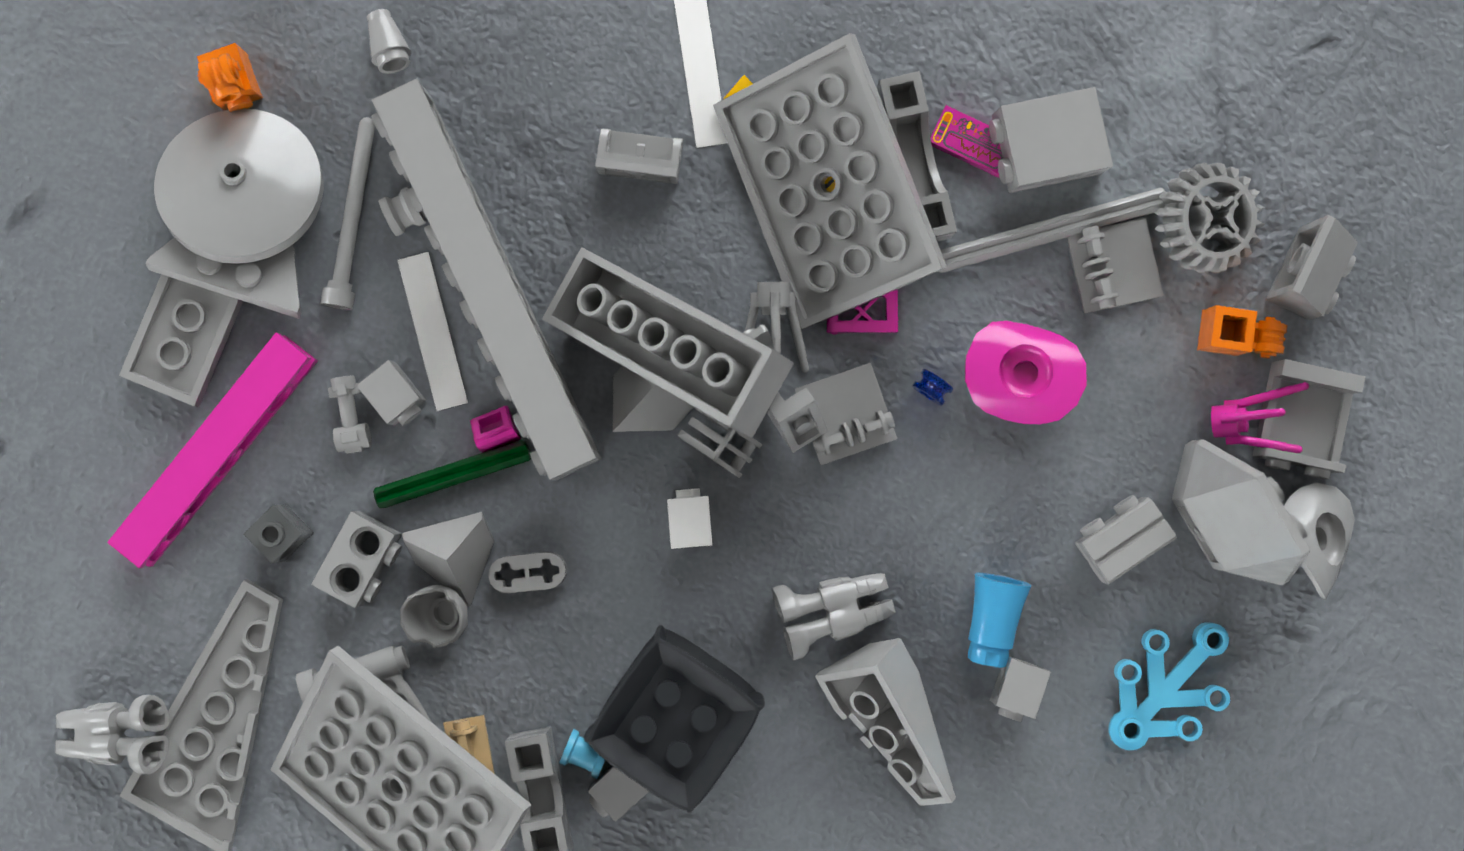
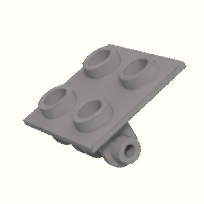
[1067,217,1164,314]
[794,363,897,465]

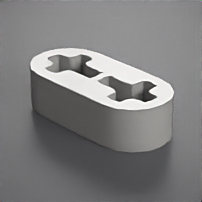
[488,552,567,593]

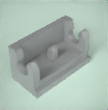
[595,128,683,184]

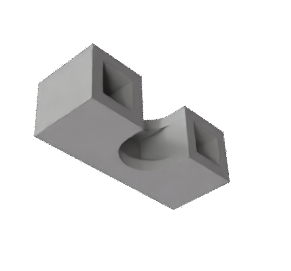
[505,726,574,851]

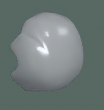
[400,585,468,648]

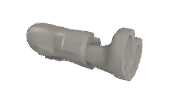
[772,573,896,661]
[55,695,169,774]

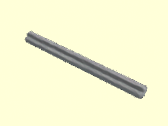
[938,188,1166,273]

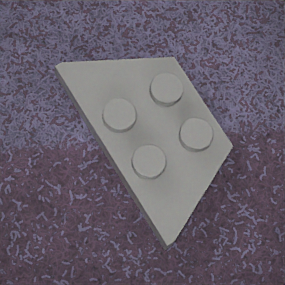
[146,237,301,319]

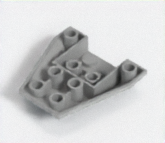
[1172,439,1311,585]

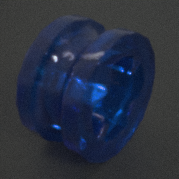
[912,369,953,406]

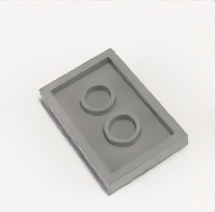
[119,274,243,407]

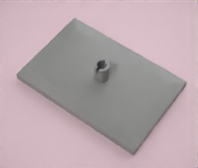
[713,33,947,329]
[270,646,532,851]

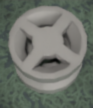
[378,186,426,236]

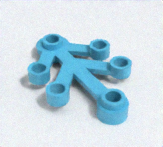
[1108,622,1230,750]

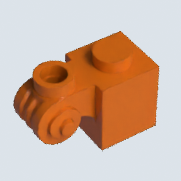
[197,43,263,112]
[1197,305,1288,359]

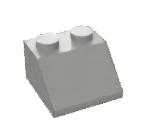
[1266,215,1358,320]

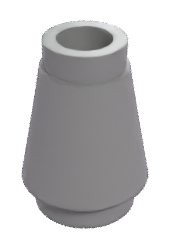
[367,9,411,74]

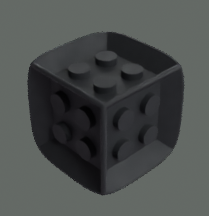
[584,625,765,813]

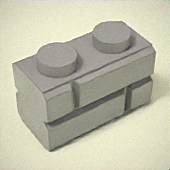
[1075,495,1177,584]

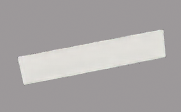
[674,0,728,148]
[397,252,468,411]

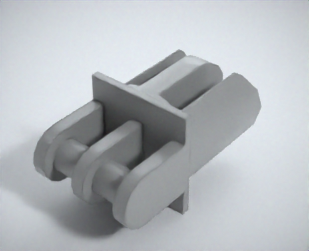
[677,408,762,478]

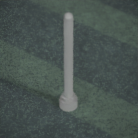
[320,117,375,310]

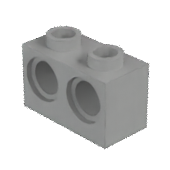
[311,511,402,608]

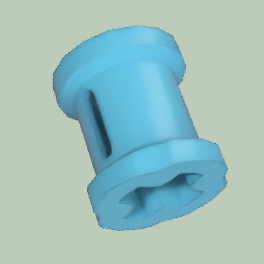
[559,729,605,779]

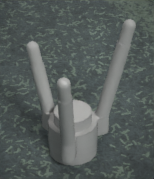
[745,282,809,373]

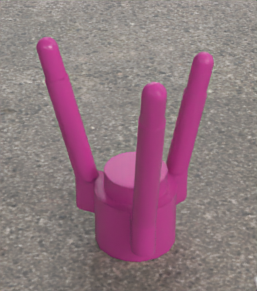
[1211,382,1309,453]

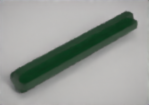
[373,440,531,508]

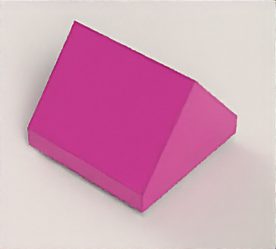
[470,405,521,453]

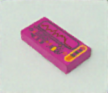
[930,105,1003,178]

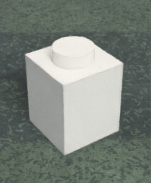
[667,488,713,549]

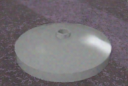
[154,109,324,264]

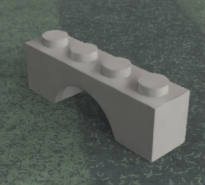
[877,71,957,242]

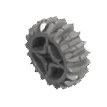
[1154,163,1265,273]

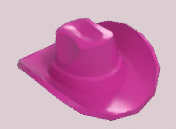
[965,321,1087,425]

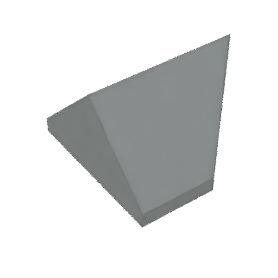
[613,366,694,432]
[402,512,494,607]

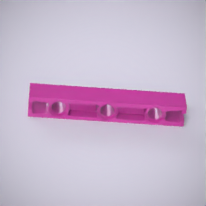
[107,332,318,568]

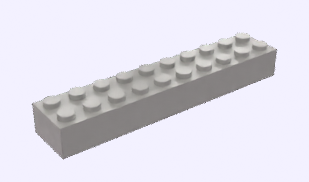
[371,79,602,480]

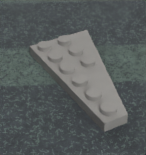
[120,579,283,851]

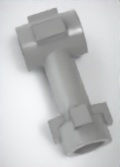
[328,375,372,454]

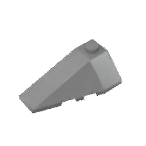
[815,638,956,806]

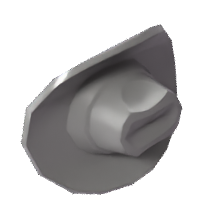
[1284,483,1355,600]

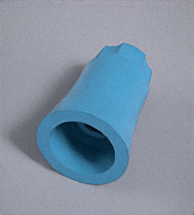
[968,573,1032,668]

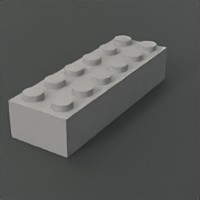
[542,247,794,438]

